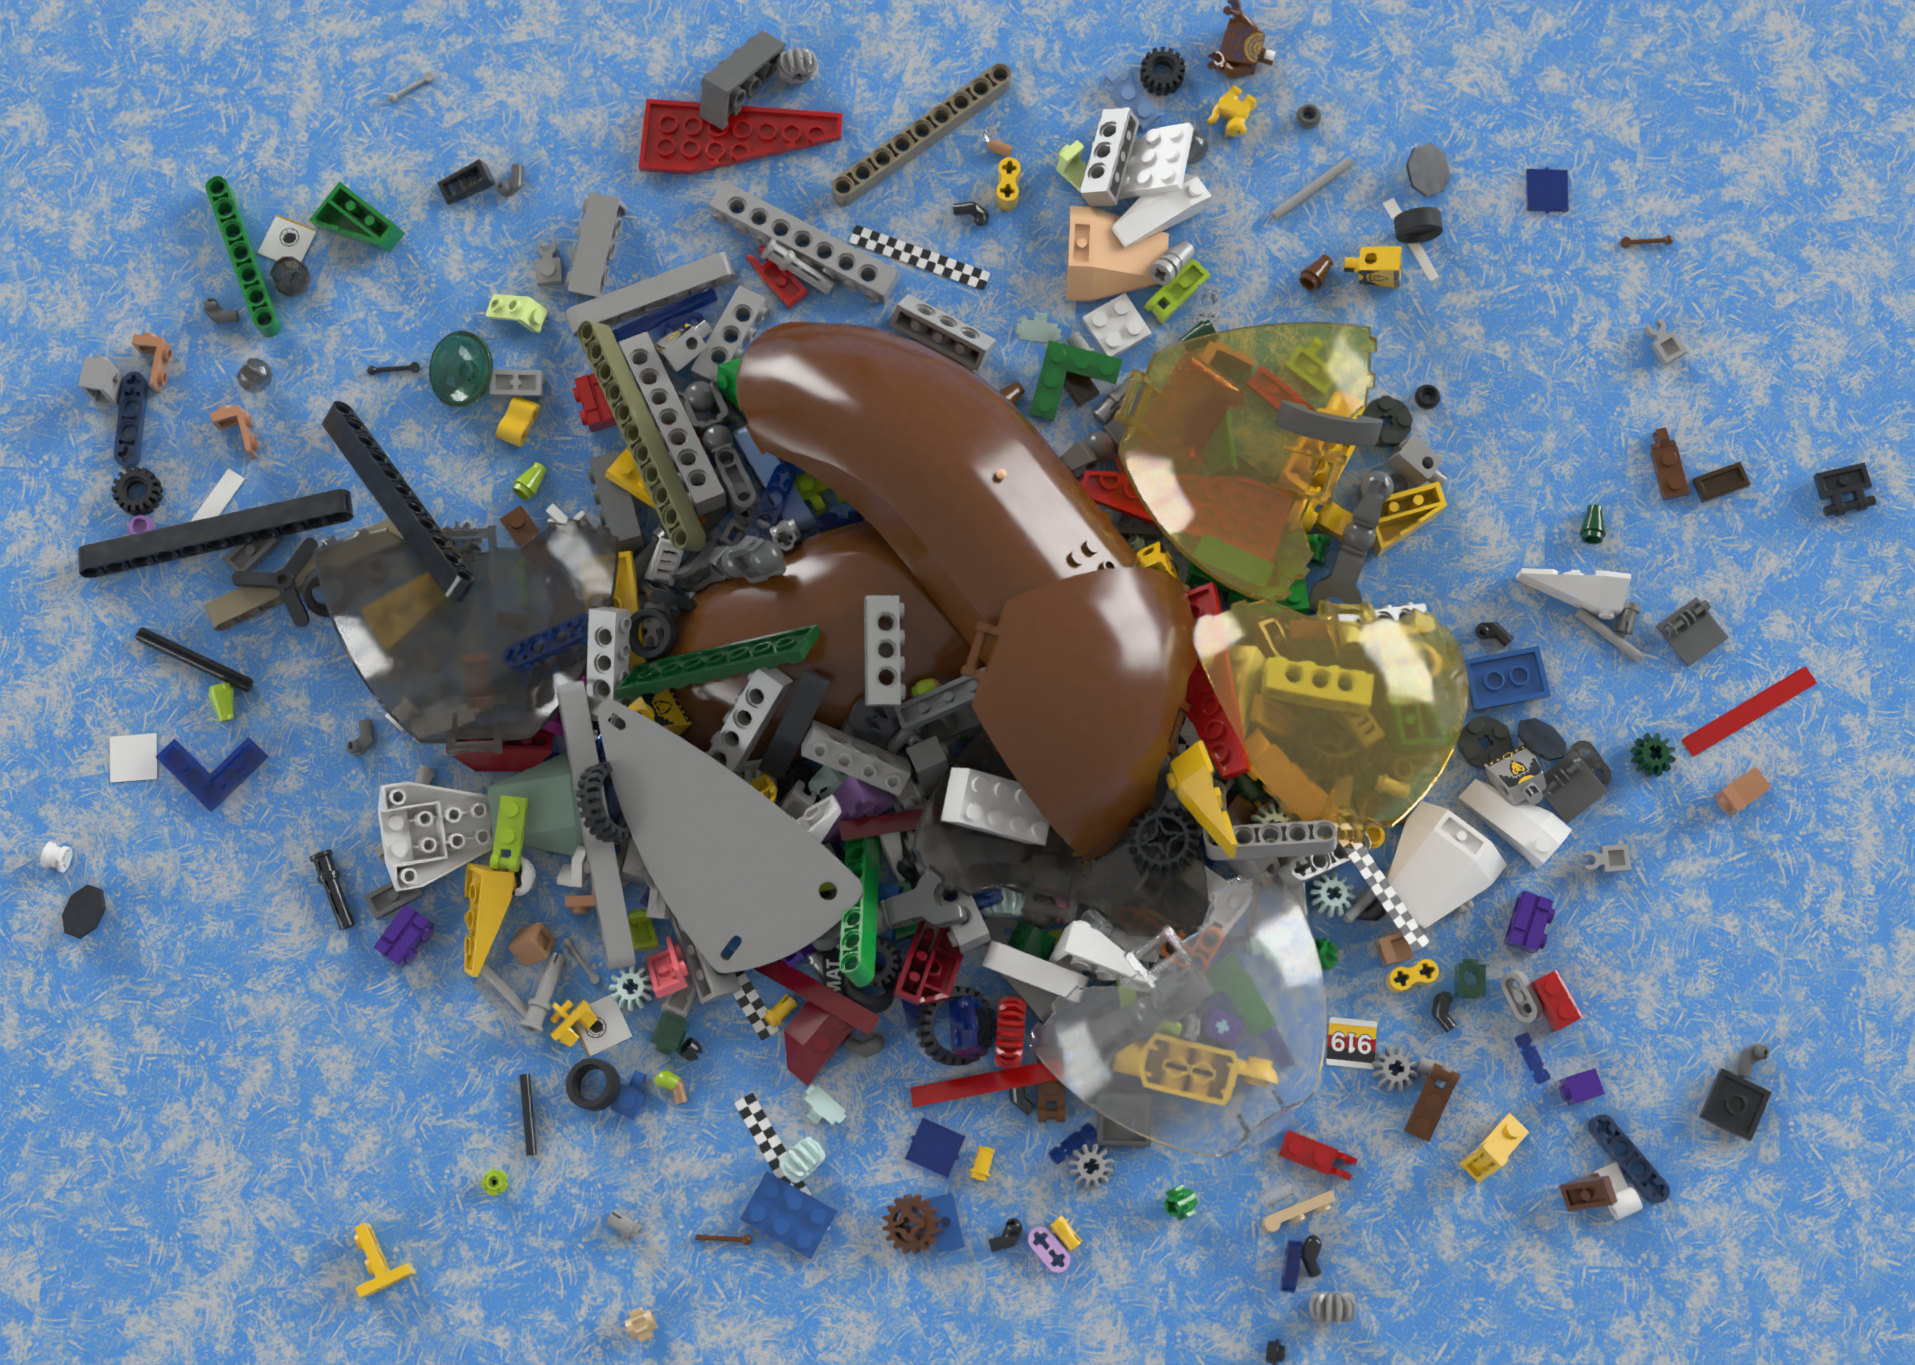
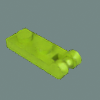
[1144,258,1211,325]
[490,795,529,872]

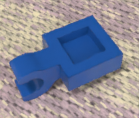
[609,1070,647,1120]

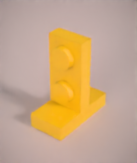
[1459,1113,1529,1183]
[354,1223,416,1298]

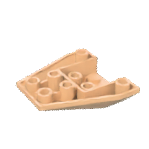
[1066,206,1169,302]

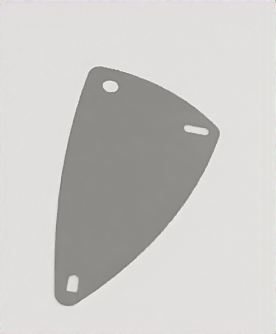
[597,699,862,973]

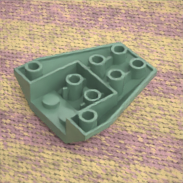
[487,753,584,856]

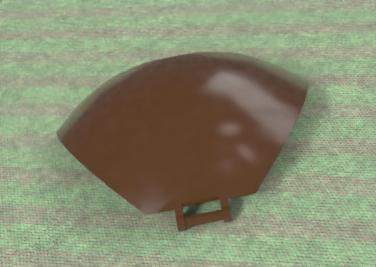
[960,567,1200,861]

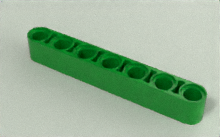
[205,176,281,337]
[839,836,880,987]

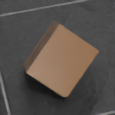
[508,922,557,966]
[1374,932,1413,967]

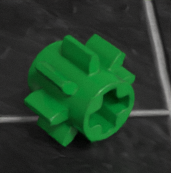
[1305,937,1339,971]
[1164,1184,1198,1221]

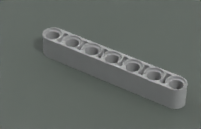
[565,252,736,338]

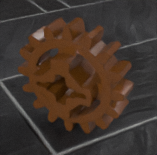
[882,1194,942,1254]

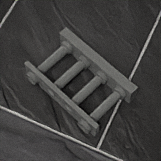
[894,667,986,742]

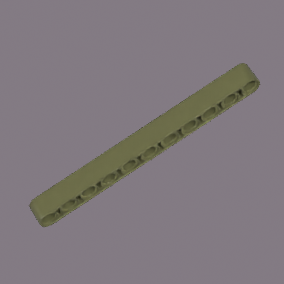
[577,320,706,552]

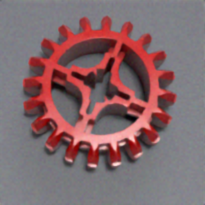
[995,996,1026,1069]

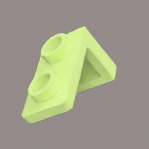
[1056,140,1086,191]
[486,294,548,333]

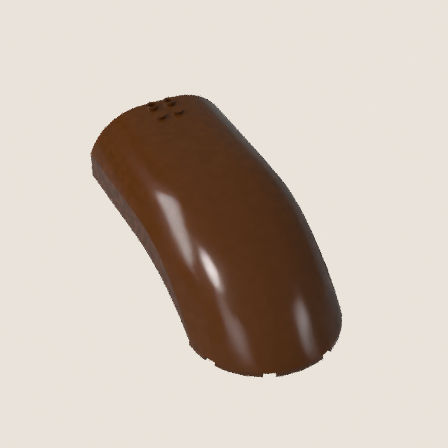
[736,321,1141,665]
[649,520,987,773]

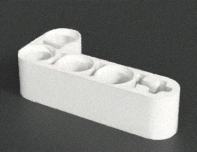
[982,940,1089,1004]

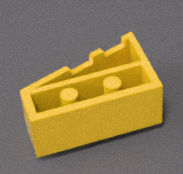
[1373,481,1447,557]

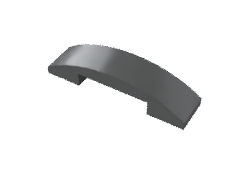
[1275,399,1383,446]

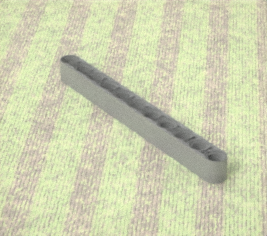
[556,681,635,970]

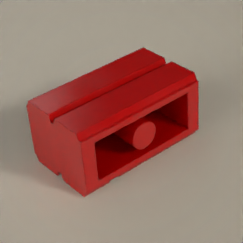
[572,373,617,432]
[1531,969,1583,1032]

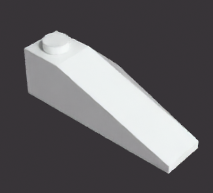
[1049,921,1158,993]

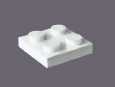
[1082,293,1152,357]

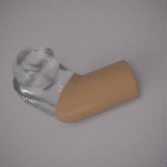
[983,124,1013,157]

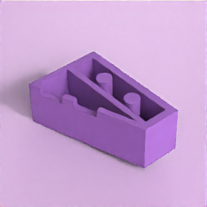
[824,776,897,843]

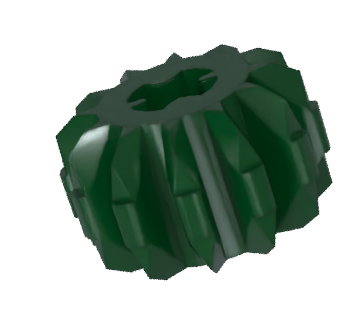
[1630,733,1676,777]

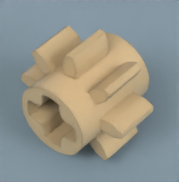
[625,1307,658,1342]

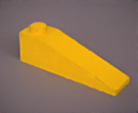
[1166,740,1237,858]
[464,863,516,977]

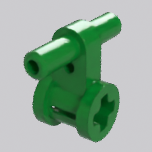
[1279,532,1331,566]

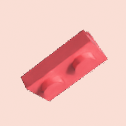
[646,936,689,999]

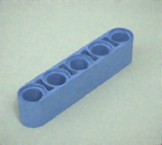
[733,425,817,534]

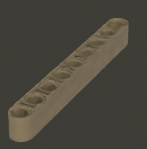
[832,63,1011,206]
[204,518,408,631]

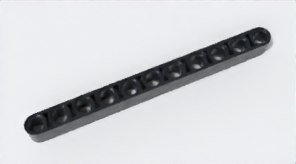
[322,401,476,602]
[78,489,354,578]

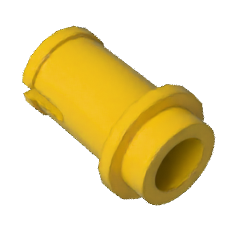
[763,994,798,1028]
[969,1146,995,1182]
[1049,1215,1083,1252]

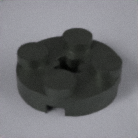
[1361,395,1413,448]
[1458,716,1512,769]

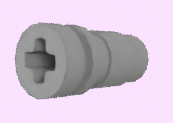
[1150,241,1195,285]

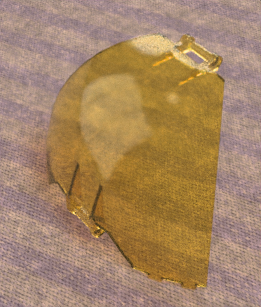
[1114,322,1377,604]
[1190,599,1469,843]

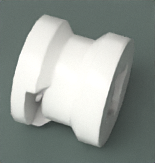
[40,842,72,873]

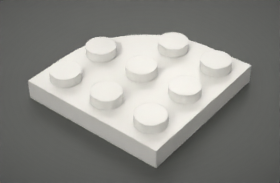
[1119,123,1194,199]

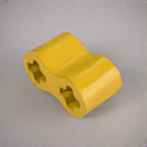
[996,157,1021,211]
[496,396,540,448]
[1313,501,1353,542]
[1386,959,1439,993]

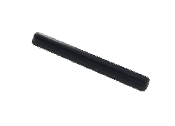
[135,627,254,692]

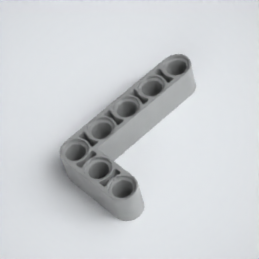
[1203,780,1337,860]

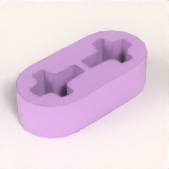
[1028,1227,1070,1273]

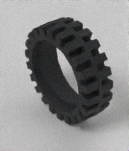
[576,762,632,842]
[915,986,997,1066]

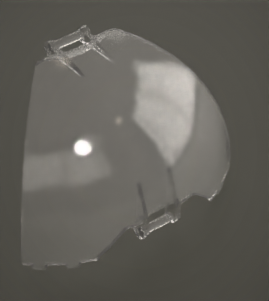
[1030,871,1327,1158]

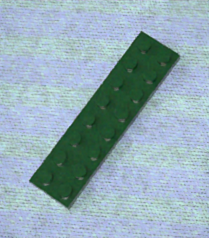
[614,624,821,699]

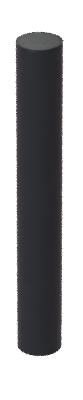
[519,1074,537,1156]

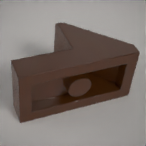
[1559,1173,1618,1211]

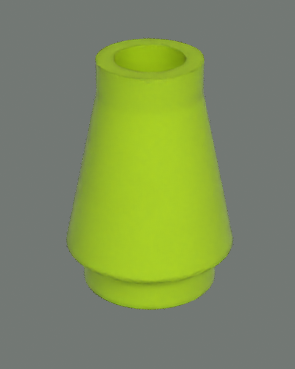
[512,462,547,501]
[207,683,234,722]

